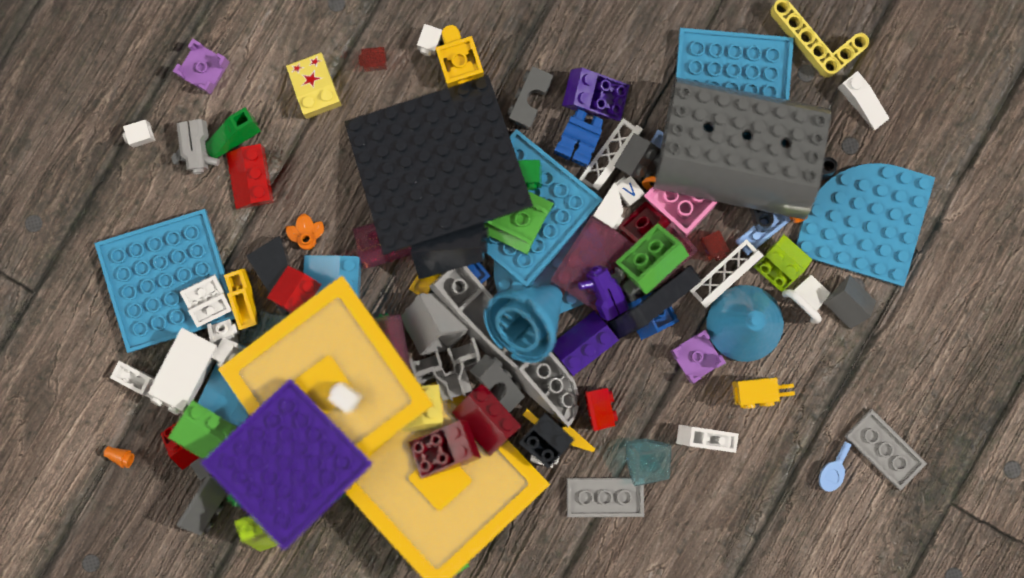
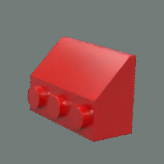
[226,144,274,210]

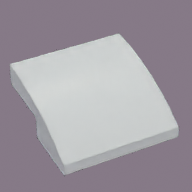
[180,274,232,327]

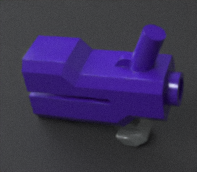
[578,265,629,321]

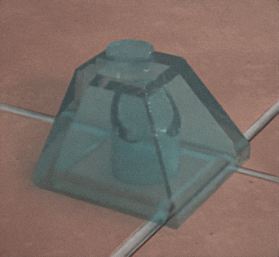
[626,438,672,486]

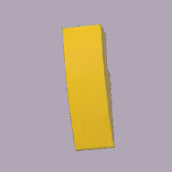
[224,269,258,330]

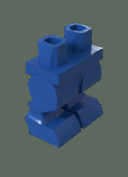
[554,109,603,168]

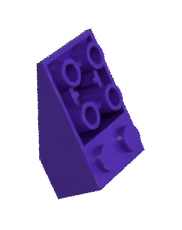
[562,68,630,122]

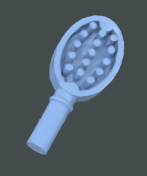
[818,442,851,492]

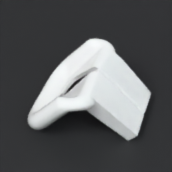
[782,275,831,324]

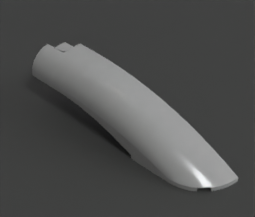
[429,266,579,428]

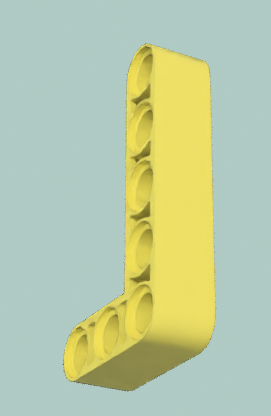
[771,0,869,78]

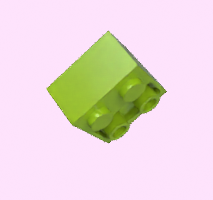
[754,234,813,292]

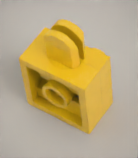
[435,25,484,88]
[732,378,795,409]

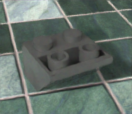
[614,133,660,183]

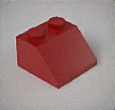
[267,266,322,313]
[584,388,618,431]

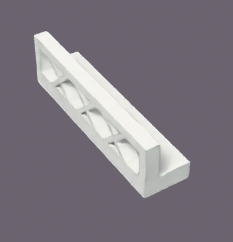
[579,118,643,193]
[690,239,763,308]

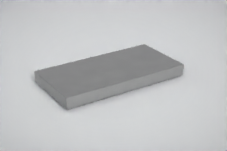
[844,409,927,491]
[567,478,644,517]

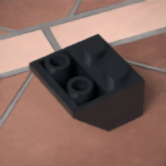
[519,413,575,469]

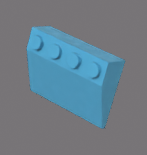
[303,255,362,299]
[198,344,250,427]

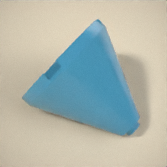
[484,284,563,363]
[706,285,784,362]

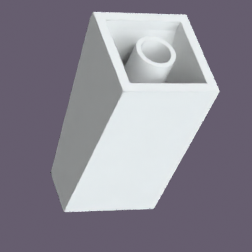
[148,328,217,415]

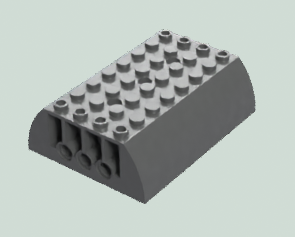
[653,77,831,220]

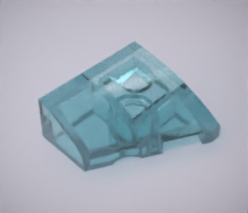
[239,309,286,345]

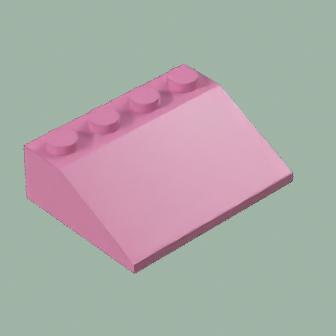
[644,187,719,238]

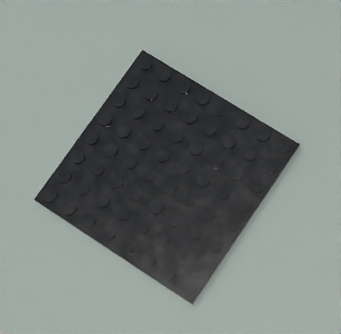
[344,75,533,255]

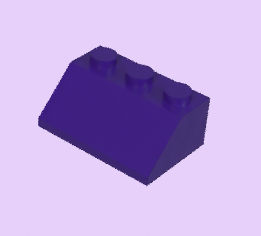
[552,311,619,376]

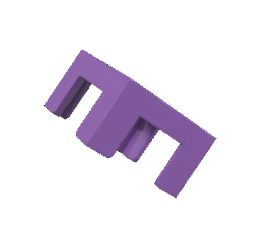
[173,38,230,95]
[670,330,726,383]

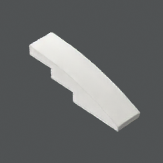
[110,361,155,398]

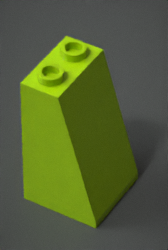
[235,514,278,552]

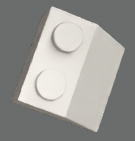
[591,183,624,232]

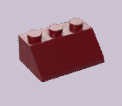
[451,384,522,456]

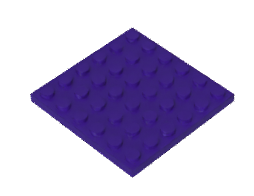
[201,379,373,551]

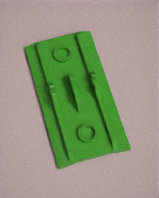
[484,191,554,255]

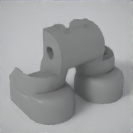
[409,337,481,401]

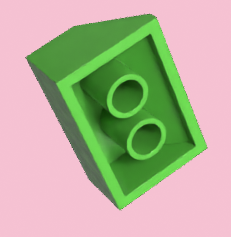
[615,223,689,294]
[168,400,238,459]

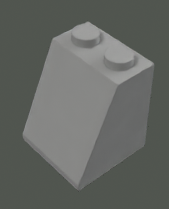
[400,293,469,355]

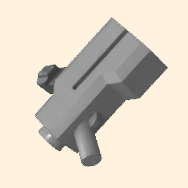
[172,119,220,174]

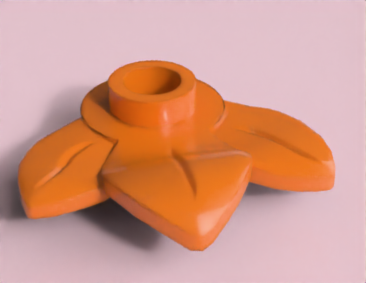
[286,213,324,250]

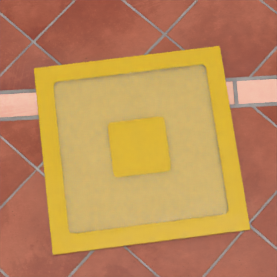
[218,275,434,456]
[345,381,550,578]

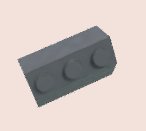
[177,473,229,535]

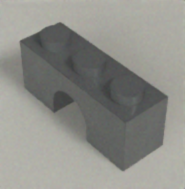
[507,66,553,130]
[470,354,525,413]

